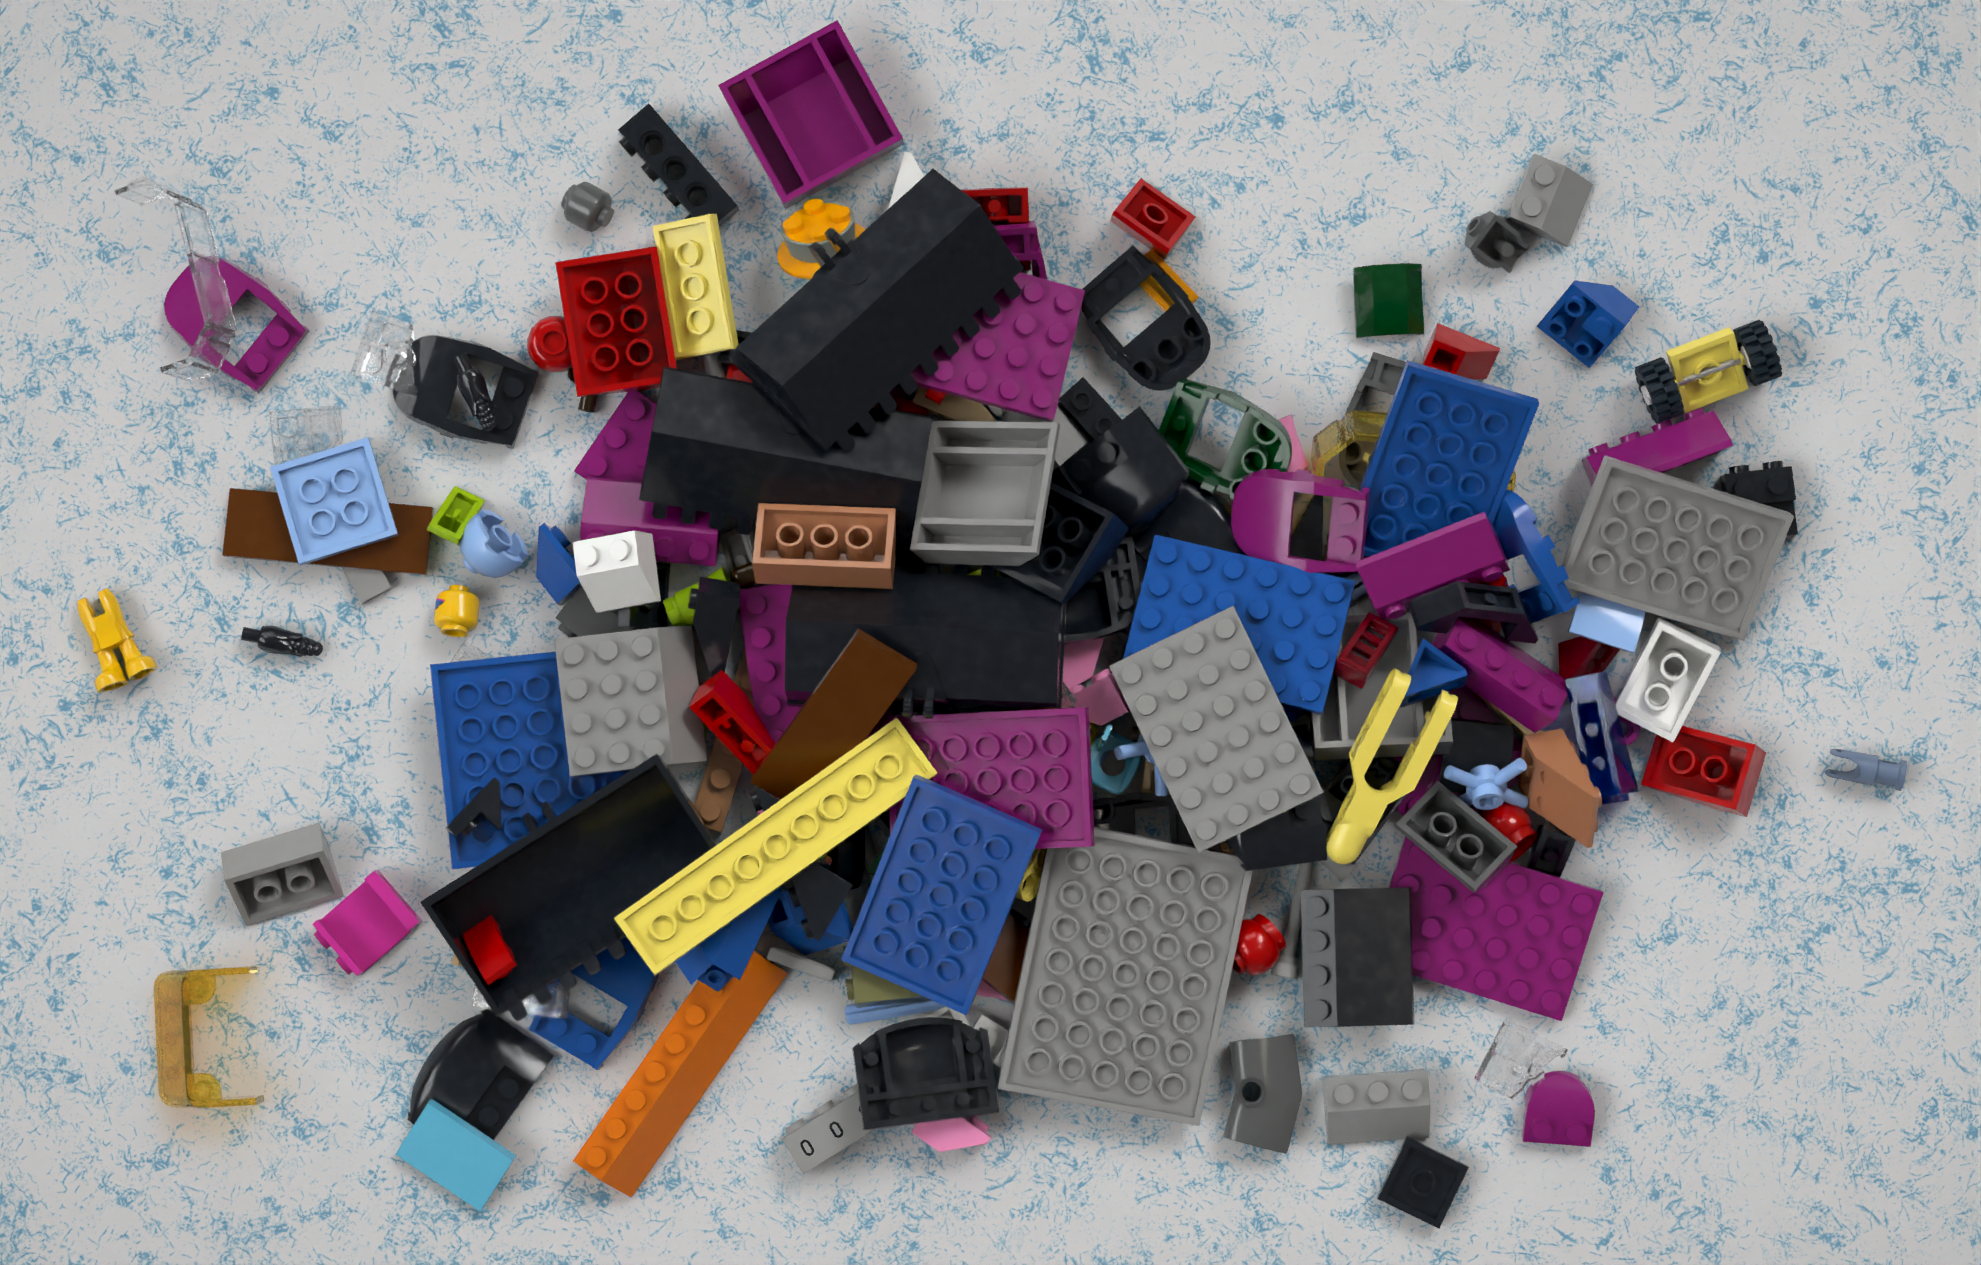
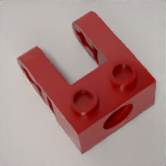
[960,187,1031,271]

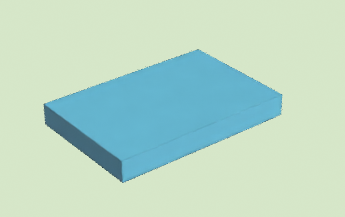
[395,1099,517,1211]

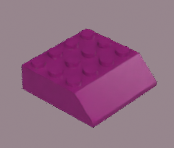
[718,20,904,209]

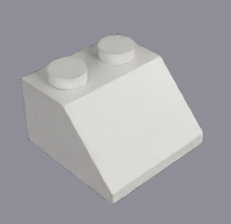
[573,530,661,613]

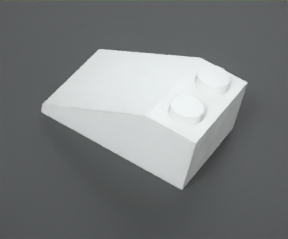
[1612,616,1721,742]

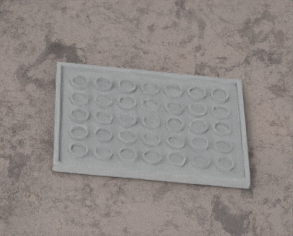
[997,827,1252,1126]

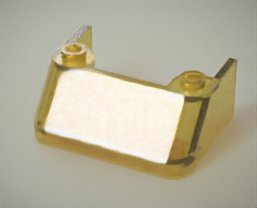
[154,965,264,1108]

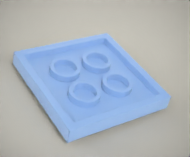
[270,437,399,566]

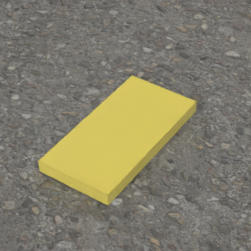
[652,214,739,360]

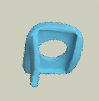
[1091,725,1142,794]

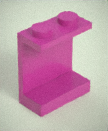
[312,870,423,976]

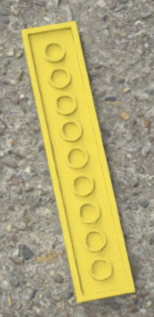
[614,718,937,976]

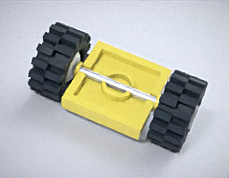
[1635,320,1782,424]

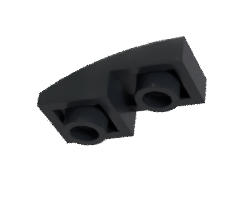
[827,827,865,890]

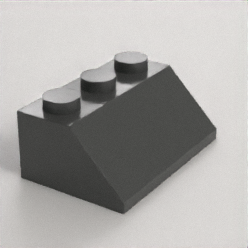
[1394,781,1517,893]

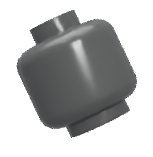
[561,182,614,232]

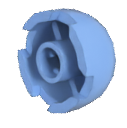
[460,509,528,578]

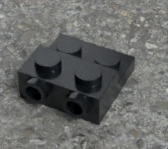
[1720,461,1798,536]

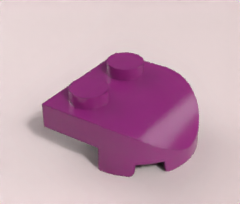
[1522,1071,1595,1147]

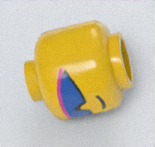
[434,585,480,637]

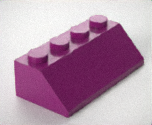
[1582,408,1733,487]
[580,477,720,566]
[1355,512,1510,620]
[1432,617,1568,733]

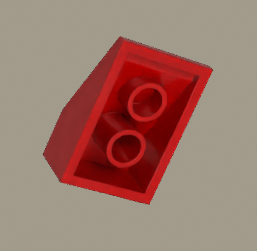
[1641,726,1766,817]

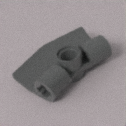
[1223,1034,1302,1154]

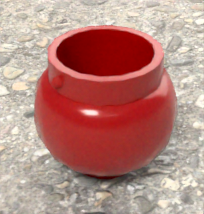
[527,316,572,373]
[1479,802,1538,862]
[1232,914,1286,976]

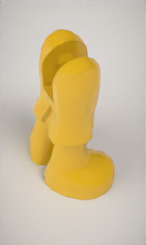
[77,588,157,693]

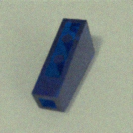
[1565,672,1639,805]

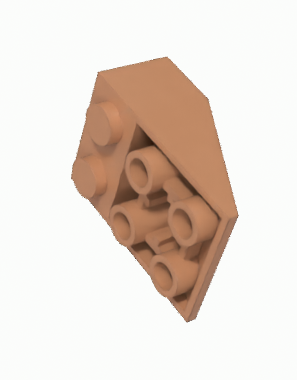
[1517,728,1602,848]

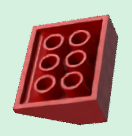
[555,246,677,397]

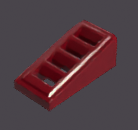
[1333,612,1399,689]

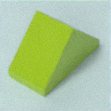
[427,486,485,546]

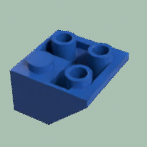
[1537,280,1639,368]
[536,523,582,606]
[768,890,853,956]

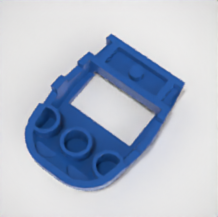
[1492,489,1580,623]
[529,937,659,1070]

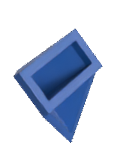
[1400,638,1468,708]

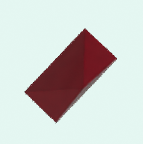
[1558,636,1620,702]

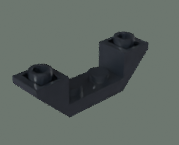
[1408,581,1539,644]

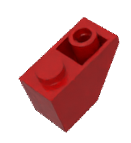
[1422,323,1500,380]

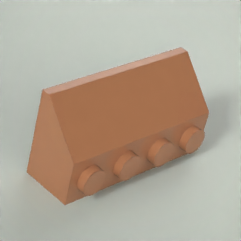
[752,503,896,589]

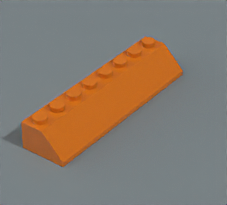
[573,949,788,1198]

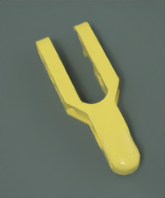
[1326,668,1458,865]

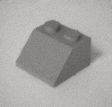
[1506,154,1593,247]

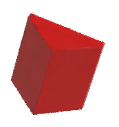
[1110,178,1196,260]

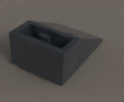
[1319,757,1407,865]

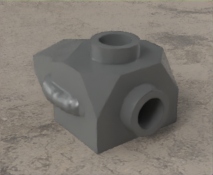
[1465,211,1530,273]

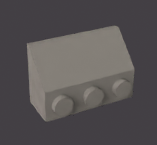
[221,823,344,926]
[1322,1069,1430,1145]

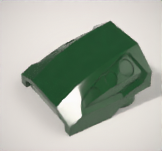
[1353,263,1424,338]

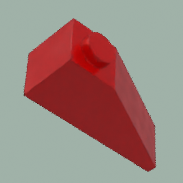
[689,670,775,774]

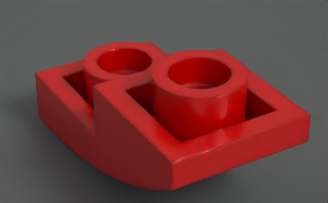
[463,915,517,985]

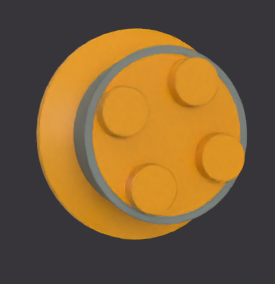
[777,199,866,279]

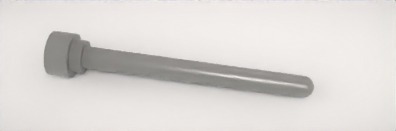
[1271,862,1314,980]

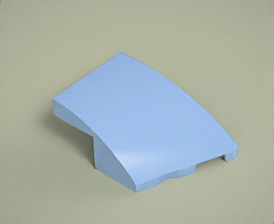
[1568,592,1646,653]

